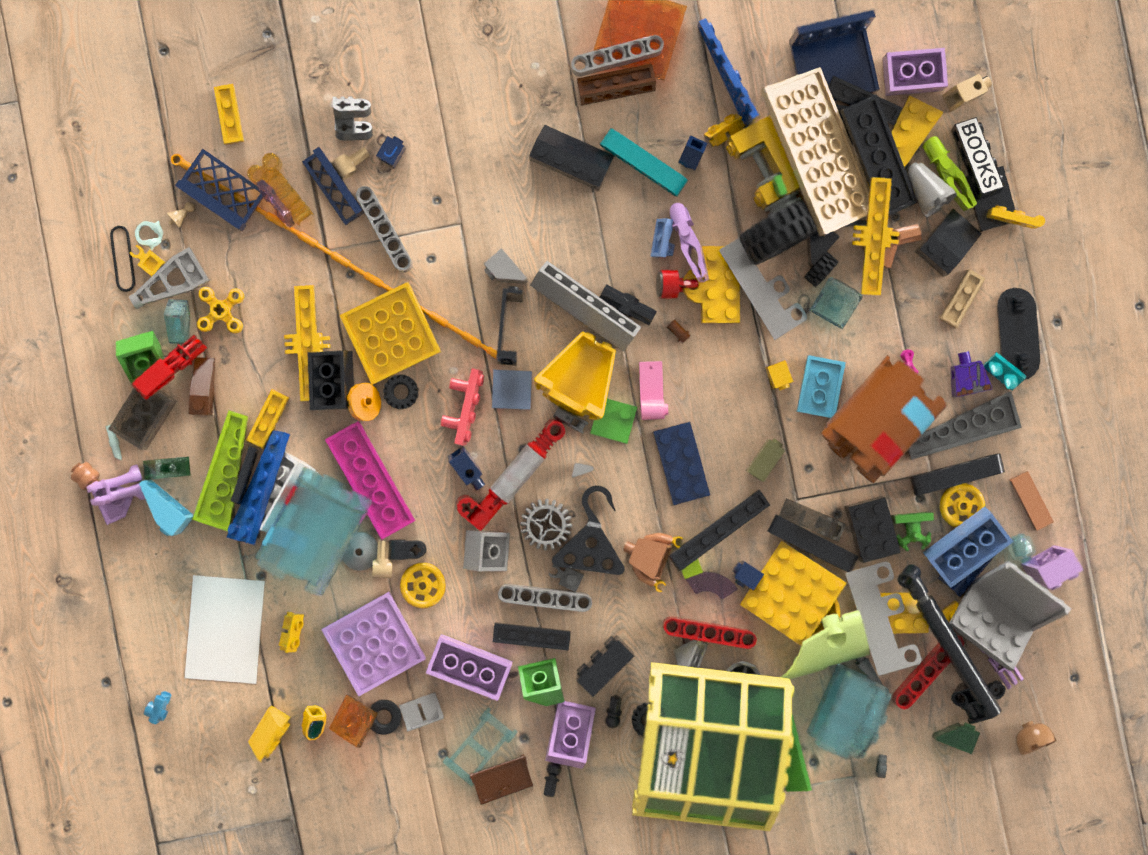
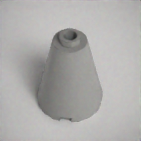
[907,162,957,217]

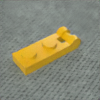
[986,206,1045,229]

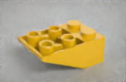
[248,705,291,762]

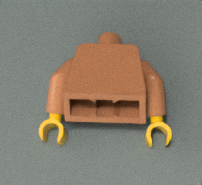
[623,533,683,592]

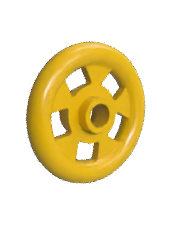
[940,483,985,528]
[400,563,446,608]

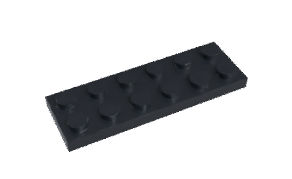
[840,94,918,216]

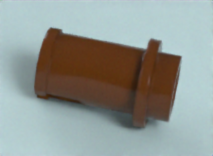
[666,319,691,344]

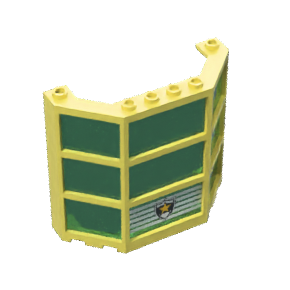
[632,662,794,831]

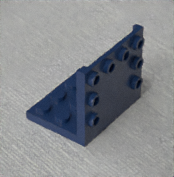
[789,9,880,101]

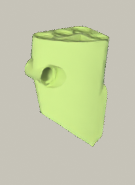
[780,610,870,679]

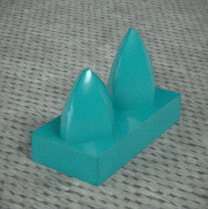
[983,352,1026,391]

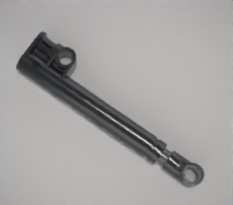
[898,564,1002,724]

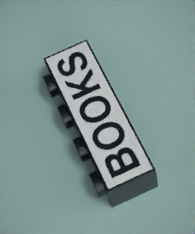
[951,117,1005,200]

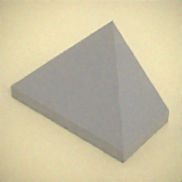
[674,640,708,679]

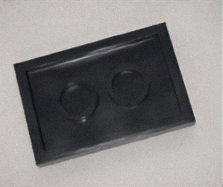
[965,166,1015,232]

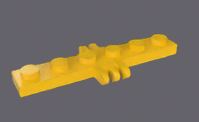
[852,177,900,295]
[284,285,331,401]

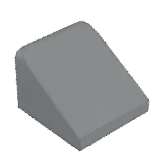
[572,463,594,478]

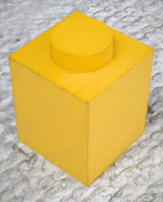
[765,360,794,391]

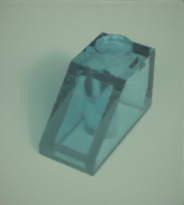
[164,299,190,344]

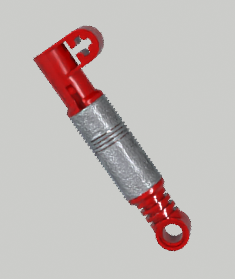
[456,419,565,531]

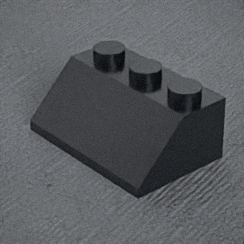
[308,350,354,410]

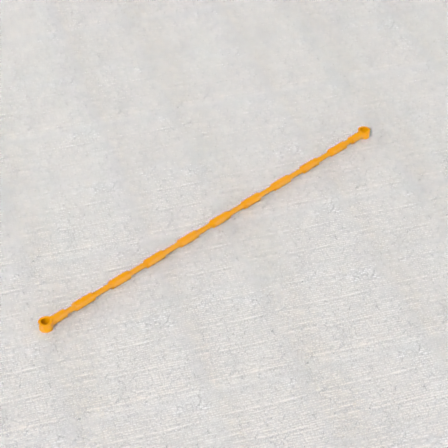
[171,154,497,359]

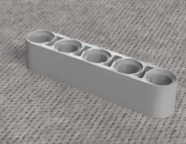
[571,35,664,77]
[356,186,413,272]
[498,584,592,612]

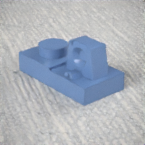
[651,218,675,258]

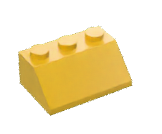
[880,592,929,634]

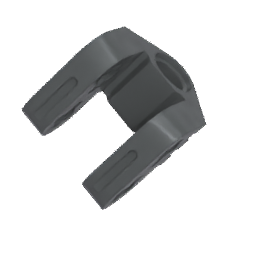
[333,96,373,141]

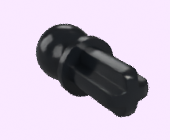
[605,695,622,729]
[543,762,562,797]

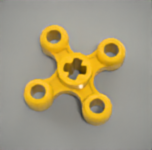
[197,287,245,334]

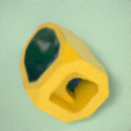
[301,705,327,740]

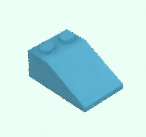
[139,480,193,536]

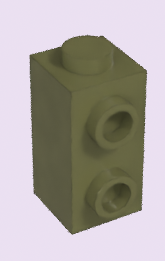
[746,439,786,482]

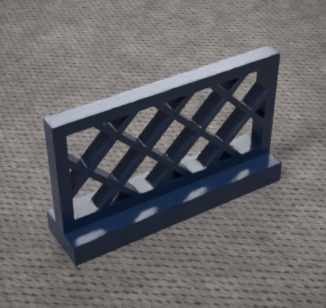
[175,148,267,231]

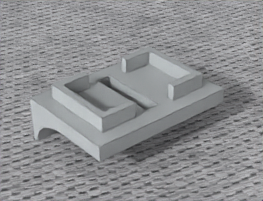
[399,692,444,732]

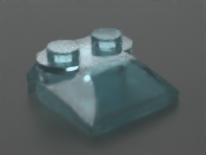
[809,277,863,330]

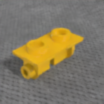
[704,113,745,147]
[279,612,304,653]

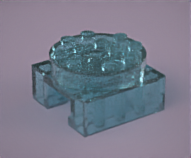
[807,663,891,760]

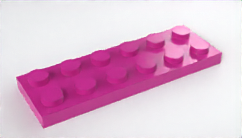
[325,421,416,540]

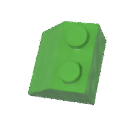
[116,331,164,383]

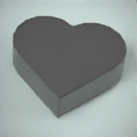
[875,754,887,778]

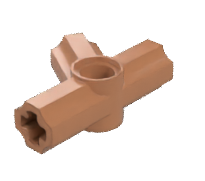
[862,224,922,269]

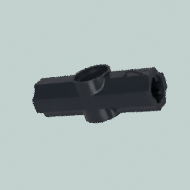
[599,284,657,326]

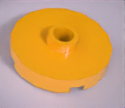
[347,383,381,421]

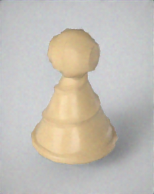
[167,202,195,228]

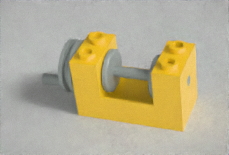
[726,115,805,217]

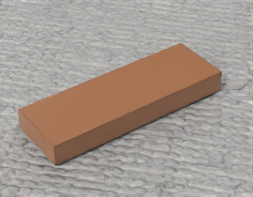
[1009,471,1054,531]

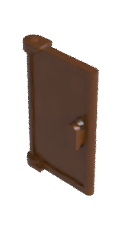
[469,754,533,805]

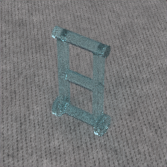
[442,707,518,787]

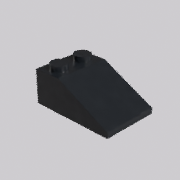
[915,209,982,277]

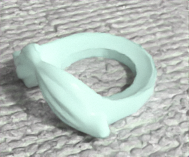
[135,221,163,250]

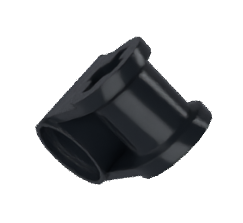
[389,540,427,560]

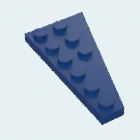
[697,18,759,128]

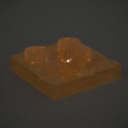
[329,695,378,748]

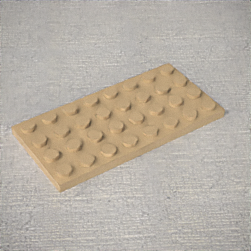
[760,67,870,236]

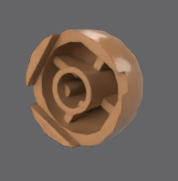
[1016,721,1057,755]

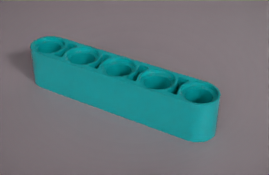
[600,128,688,197]

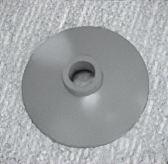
[341,532,378,571]

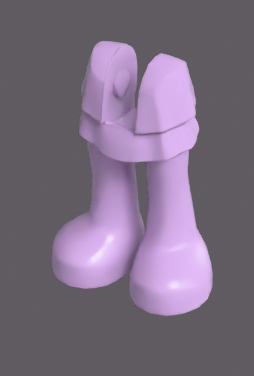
[87,464,145,506]

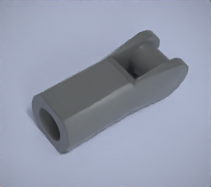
[553,406,589,434]

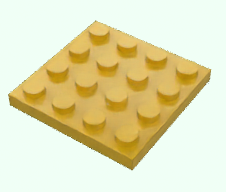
[339,282,441,385]
[740,541,847,646]

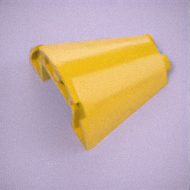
[533,331,616,420]

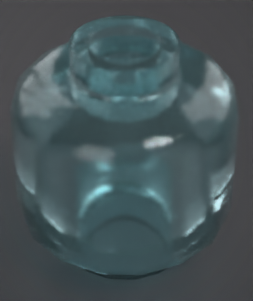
[1007,533,1036,563]

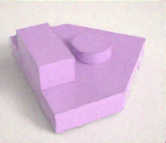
[92,486,134,525]

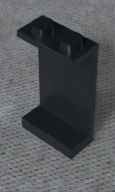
[497,286,523,366]

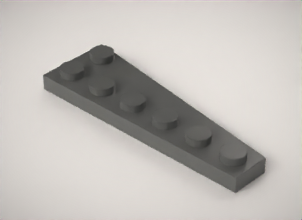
[907,391,1022,460]

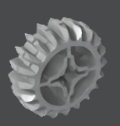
[520,498,572,551]

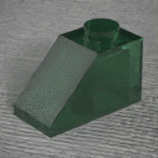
[143,456,191,480]
[932,722,980,754]

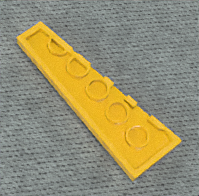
[867,95,943,188]

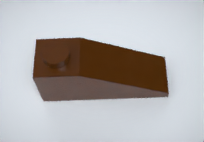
[189,357,215,415]

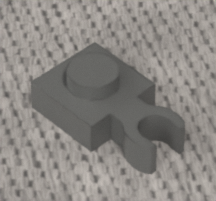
[549,565,584,592]

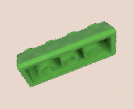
[763,709,812,792]

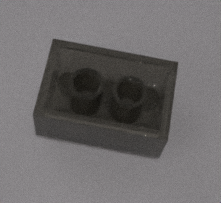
[108,388,177,450]

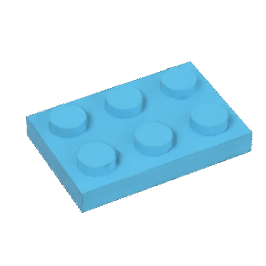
[796,355,846,418]

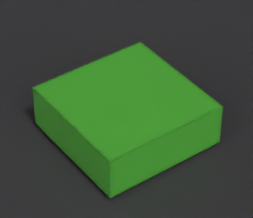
[771,174,788,198]

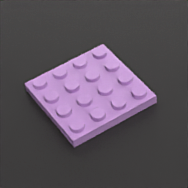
[321,592,426,696]

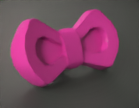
[900,349,918,373]

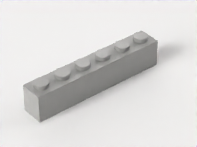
[530,261,641,351]

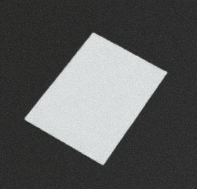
[185,575,265,684]

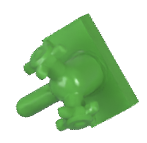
[891,512,934,551]

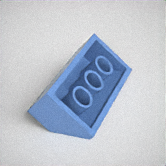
[923,506,1013,588]

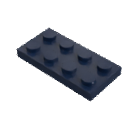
[653,422,710,505]

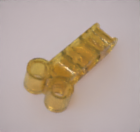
[247,153,314,226]

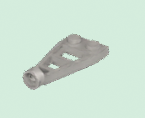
[129,247,210,309]

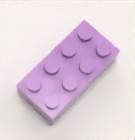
[426,634,513,701]

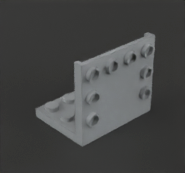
[949,561,1071,671]

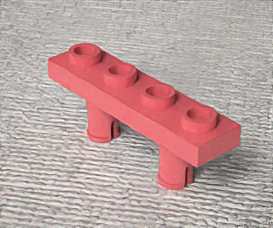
[441,368,484,446]

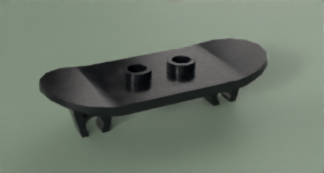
[997,288,1040,380]

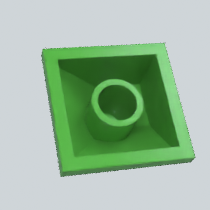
[518,658,565,706]

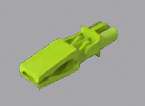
[923,136,977,211]

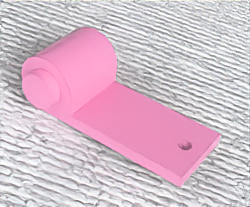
[639,361,668,420]

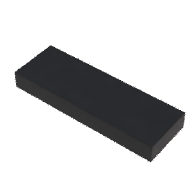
[231,446,259,505]

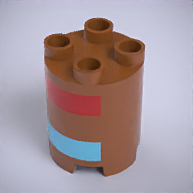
[820,355,947,484]

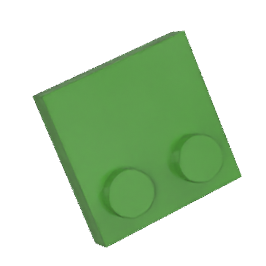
[590,399,637,444]

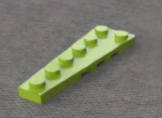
[192,410,248,531]

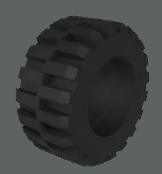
[739,202,817,265]

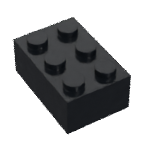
[844,496,901,563]
[576,635,634,697]

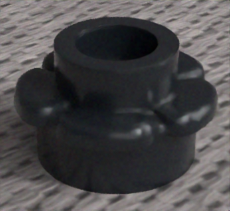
[987,680,1006,700]

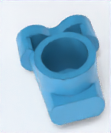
[144,691,172,724]

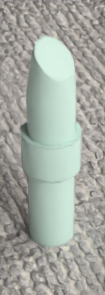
[106,424,122,460]

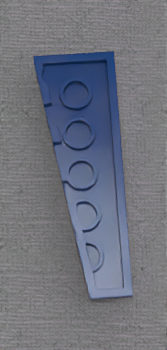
[227,430,290,545]

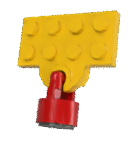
[656,246,740,323]

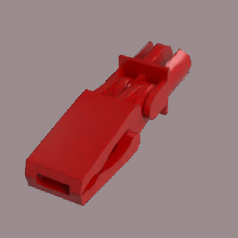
[131,335,207,400]

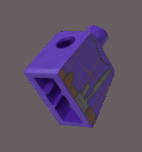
[950,351,992,397]

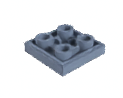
[492,370,532,410]

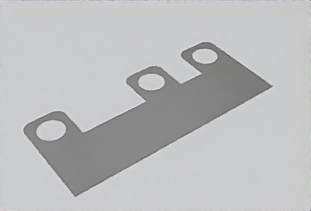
[719,238,807,340]
[845,562,922,676]

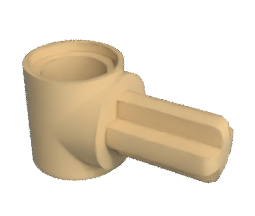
[331,148,370,180]
[372,541,392,578]

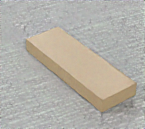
[939,269,986,329]

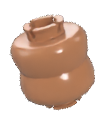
[71,462,100,490]

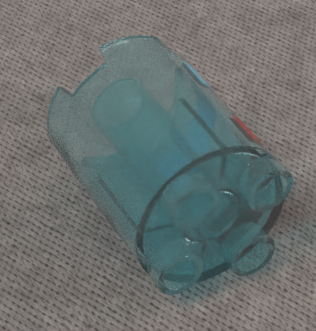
[255,467,373,595]

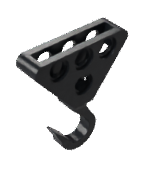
[552,485,625,575]

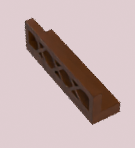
[577,63,656,106]

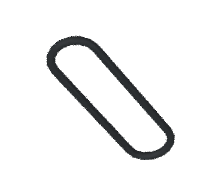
[110,226,135,292]

